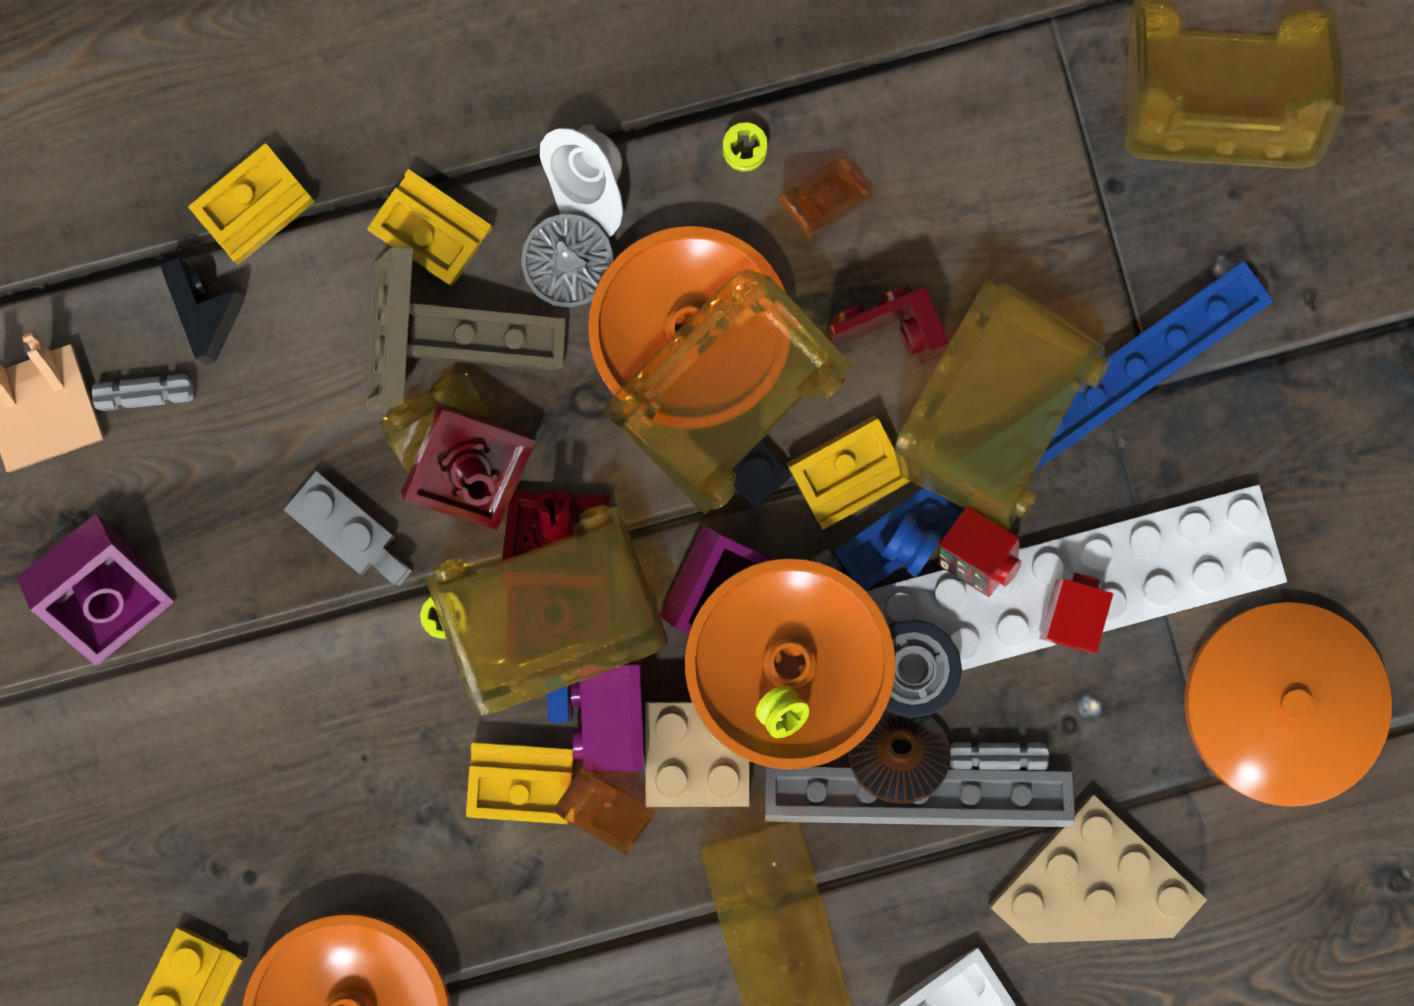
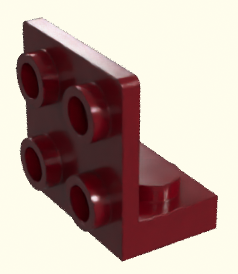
[825,285,950,364]

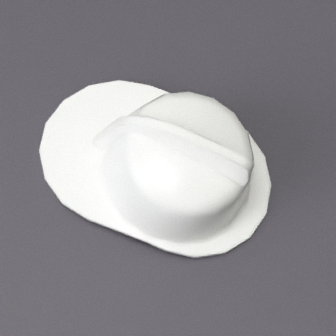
[540,124,624,237]

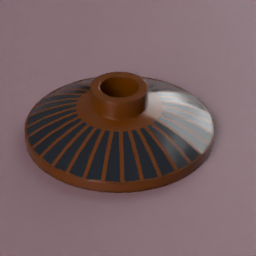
[848,710,951,804]

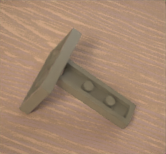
[365,247,565,412]

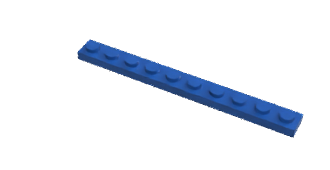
[833,261,1274,591]

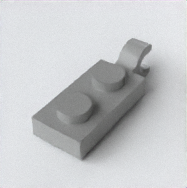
[284,471,413,586]

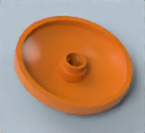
[588,226,792,430]
[685,559,895,770]
[1184,602,1392,807]
[242,913,451,1006]

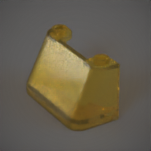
[1124,0,1346,169]
[602,269,853,515]
[895,277,1109,530]
[426,505,668,715]

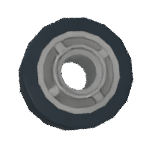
[885,619,962,718]

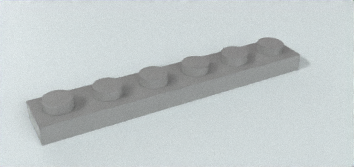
[765,767,1075,827]

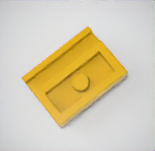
[188,143,315,265]
[367,169,493,288]
[786,415,911,530]
[466,742,574,824]
[138,925,247,1006]

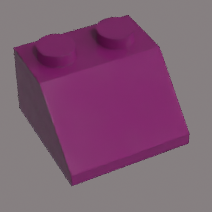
[16,513,174,666]
[659,525,775,634]
[571,664,645,771]

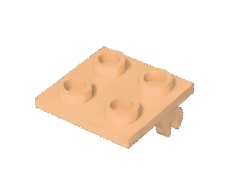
[0,330,105,473]

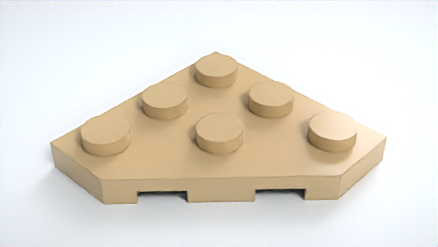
[988,794,1207,943]

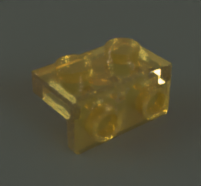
[380,372,495,474]

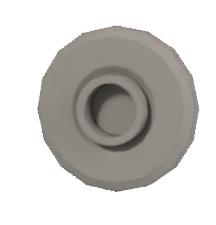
[521,213,615,308]

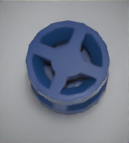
[881,512,943,577]

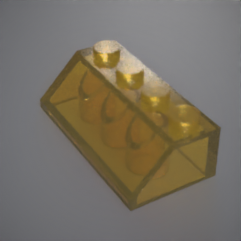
[699,822,851,1006]

